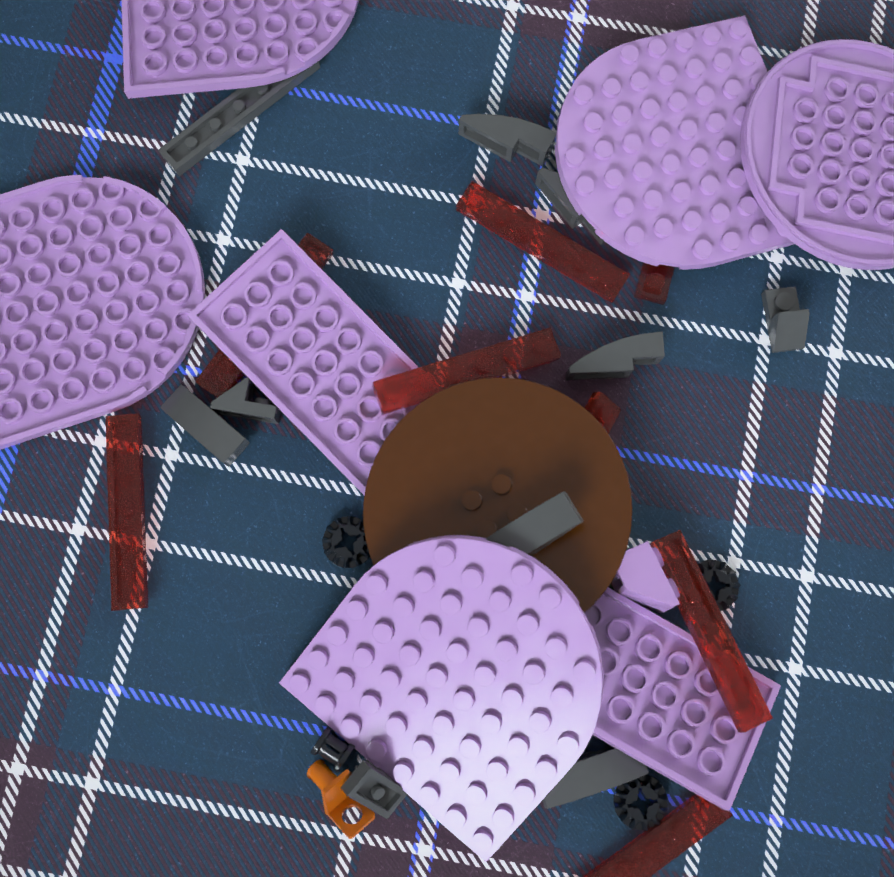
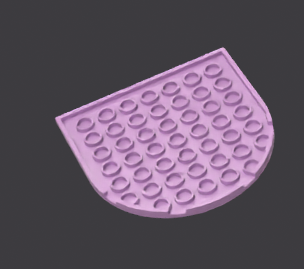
[121,0,359,99]
[555,16,794,270]
[0,175,205,450]
[279,535,604,862]

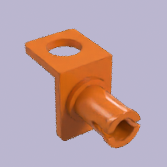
[306,759,375,839]

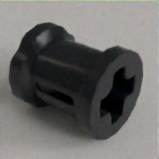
[310,727,355,772]

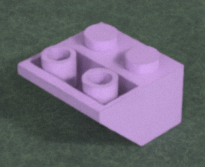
[611,541,680,614]

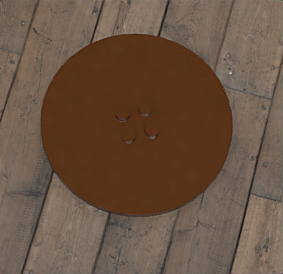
[363,378,632,614]

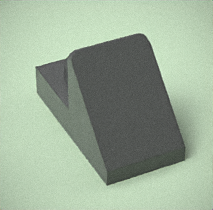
[761,286,810,353]
[210,377,281,424]
[341,760,407,819]

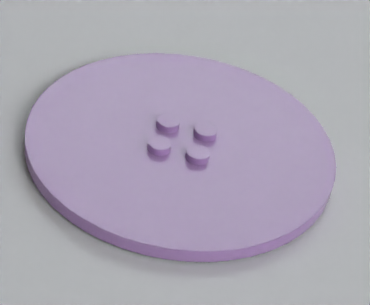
[740,39,894,270]

